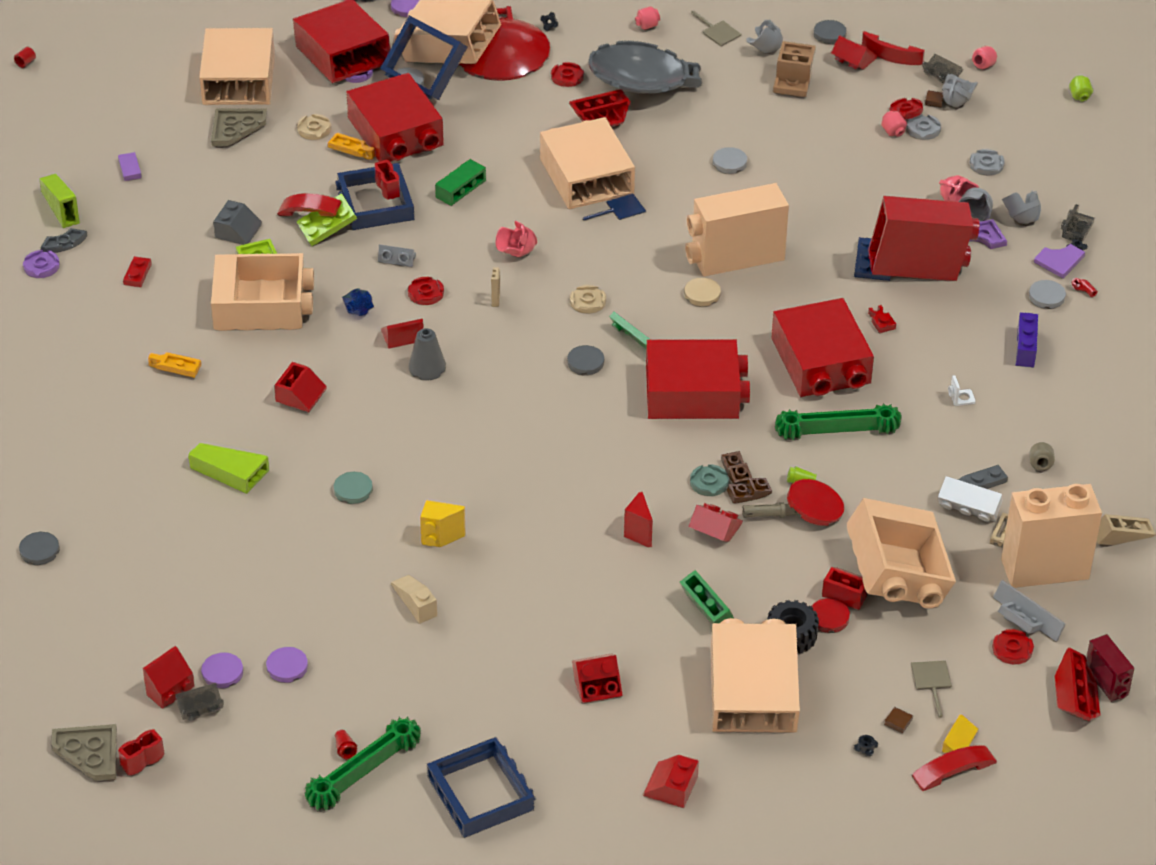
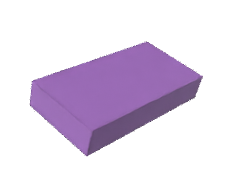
[118,152,142,181]

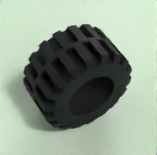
[767,600,819,654]

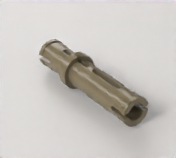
[742,502,800,518]

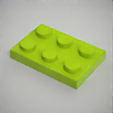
[296,193,357,246]

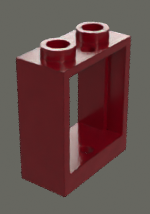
[1086,634,1135,702]

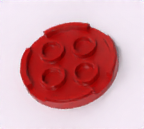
[787,479,844,526]

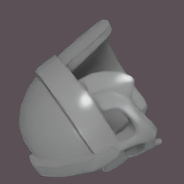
[746,19,783,53]
[942,74,978,107]
[958,188,993,222]
[1002,190,1041,224]

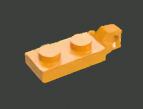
[328,133,375,160]
[148,352,202,378]

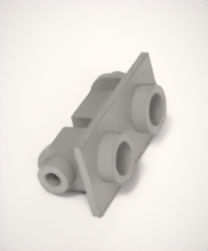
[378,244,416,267]

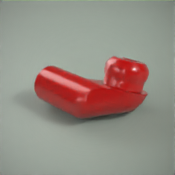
[1071,278,1098,297]

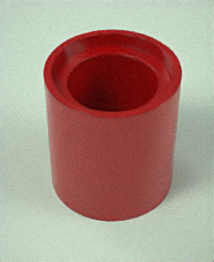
[14,46,36,68]

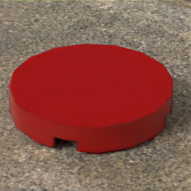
[551,62,584,87]
[889,98,923,119]
[408,276,444,305]
[812,598,850,633]
[992,629,1034,665]

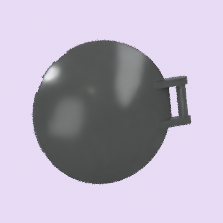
[588,41,702,94]

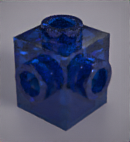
[342,288,374,316]

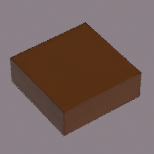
[925,90,944,108]
[884,707,913,734]

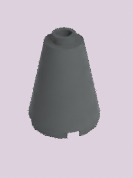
[409,328,446,380]

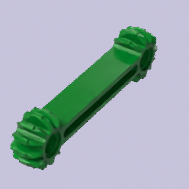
[775,403,902,440]
[304,716,421,811]

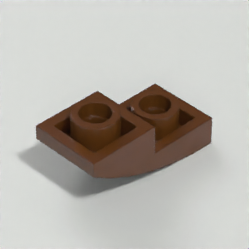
[721,451,752,484]
[727,478,772,503]

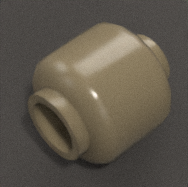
[1029,442,1055,471]

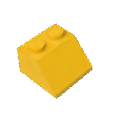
[420,500,466,547]

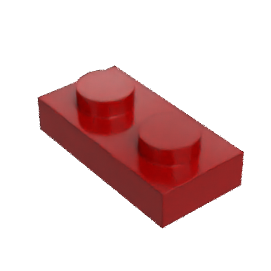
[123,256,152,288]

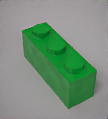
[435,159,486,206]
[680,570,734,624]

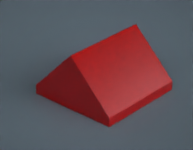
[381,318,424,349]
[624,492,653,547]

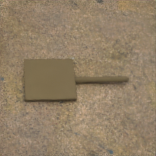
[691,10,742,46]
[911,661,952,718]

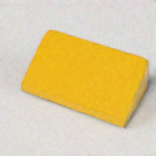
[942,714,978,753]

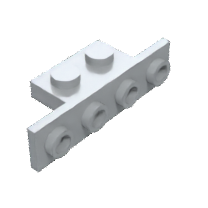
[993,580,1066,641]

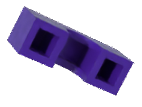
[1016,312,1038,368]

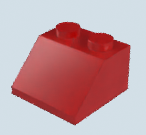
[831,35,878,70]
[143,646,195,709]
[643,754,699,808]

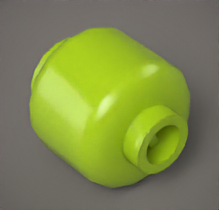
[1069,75,1093,101]

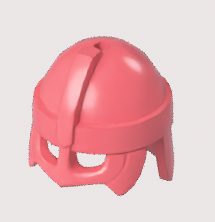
[939,175,979,202]
[495,221,538,257]

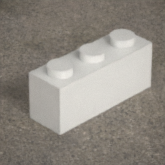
[938,476,1003,522]

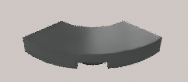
[40,228,88,253]

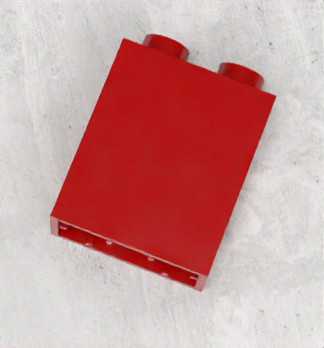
[293,0,390,83]
[346,73,444,162]
[868,196,980,281]
[771,298,874,397]
[646,339,750,419]

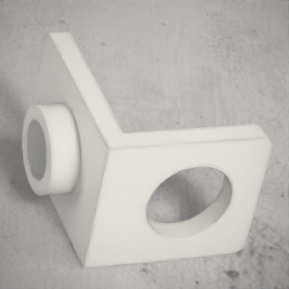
[948,375,975,406]

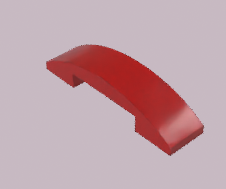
[862,31,925,65]
[277,193,342,216]
[912,745,997,792]

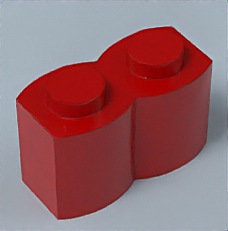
[375,160,400,200]
[118,729,165,775]

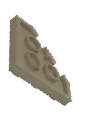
[211,108,267,147]
[52,724,117,781]

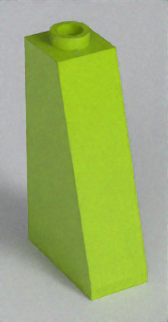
[39,173,80,229]
[188,443,269,494]

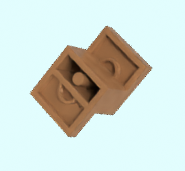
[773,41,816,97]

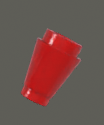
[335,729,358,760]

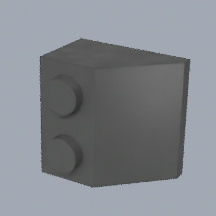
[213,200,262,245]

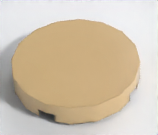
[297,114,331,140]
[684,278,721,306]
[570,285,606,314]

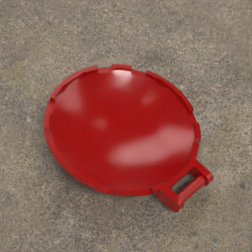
[458,6,550,81]

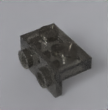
[922,54,963,83]
[1061,204,1095,243]
[175,683,224,721]

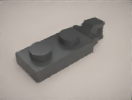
[957,465,1008,489]

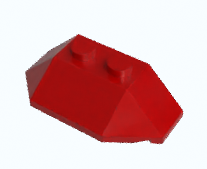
[569,89,630,127]
[1054,647,1101,721]

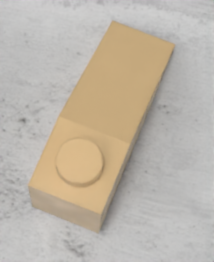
[1097,514,1156,545]
[391,575,437,624]

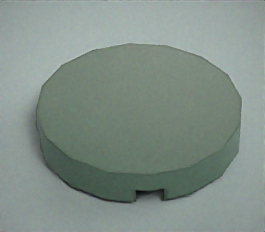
[690,464,729,496]
[333,471,373,504]

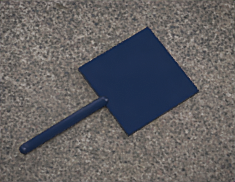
[582,193,646,220]

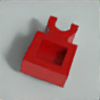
[868,305,897,334]

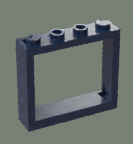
[380,15,468,100]
[335,163,415,231]
[427,737,536,838]

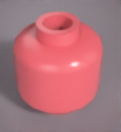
[635,6,660,30]
[972,46,997,69]
[881,111,907,137]

